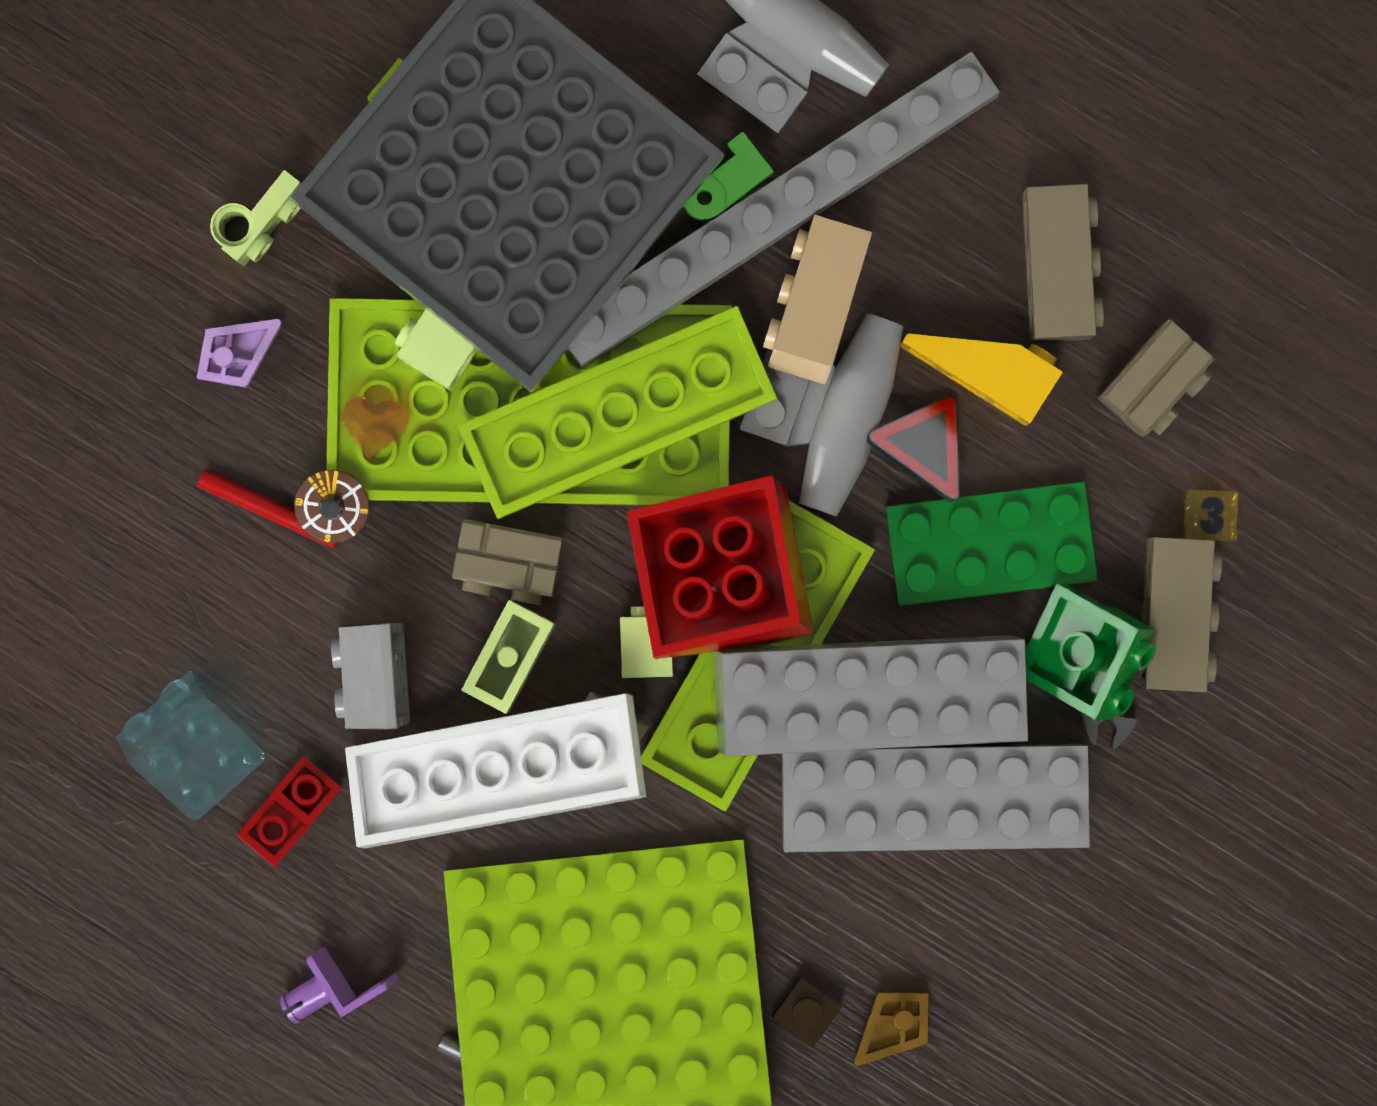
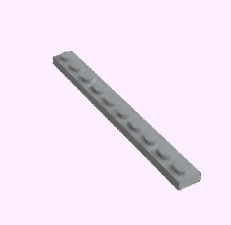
[569,51,1000,369]

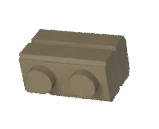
[1097,320,1214,437]
[452,519,564,605]

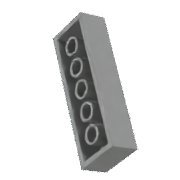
[714,635,1028,756]
[781,743,1090,852]

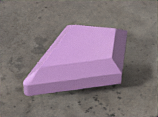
[197,319,282,388]

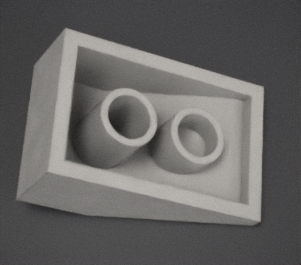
[331,623,411,729]

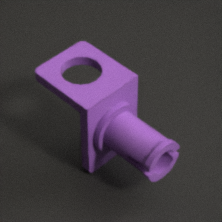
[280,946,400,1024]

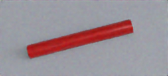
[197,469,337,549]

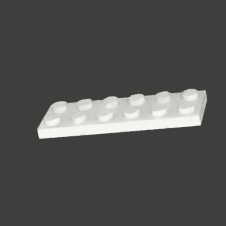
[345,694,646,848]

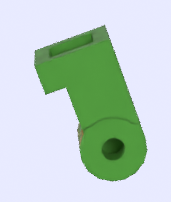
[684,132,774,224]

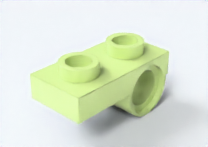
[210,170,301,267]

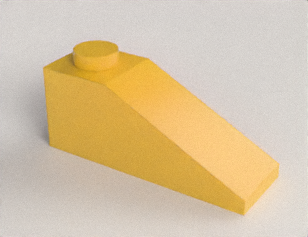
[900,333,1063,426]

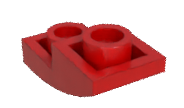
[237,756,342,869]

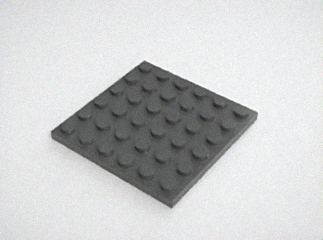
[291,0,724,393]

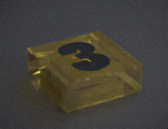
[1184,490,1238,542]

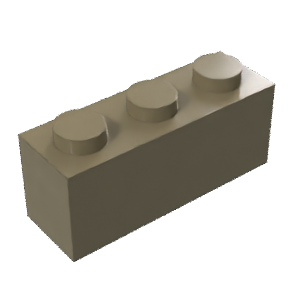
[1022,184,1104,343]
[1139,537,1222,692]

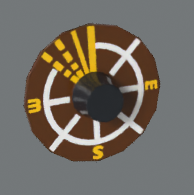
[294,470,369,543]

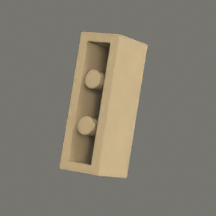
[763,214,872,385]

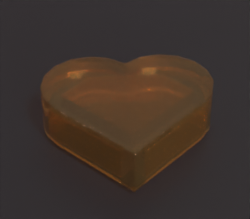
[341,397,409,460]

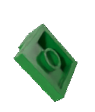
[1025,583,1156,720]

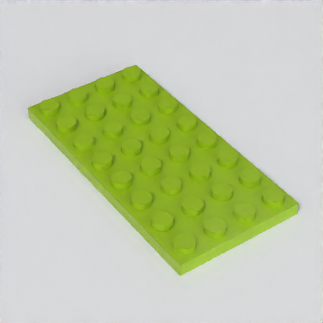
[327,298,732,506]

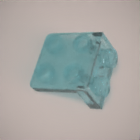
[116,670,265,820]

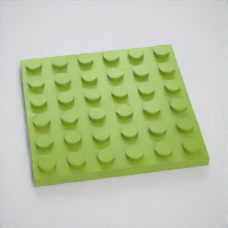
[444,840,772,1106]

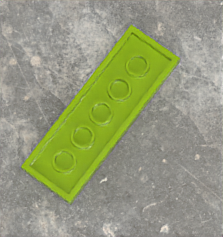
[458,306,777,519]
[641,501,875,812]

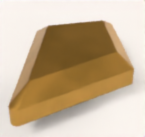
[854,991,928,1066]

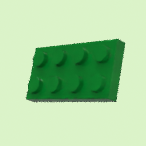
[885,482,1098,606]

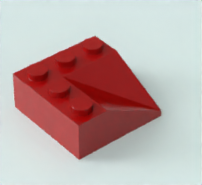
[627,475,815,659]

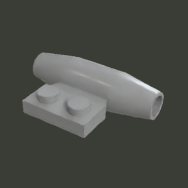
[697,0,890,133]
[740,314,904,517]

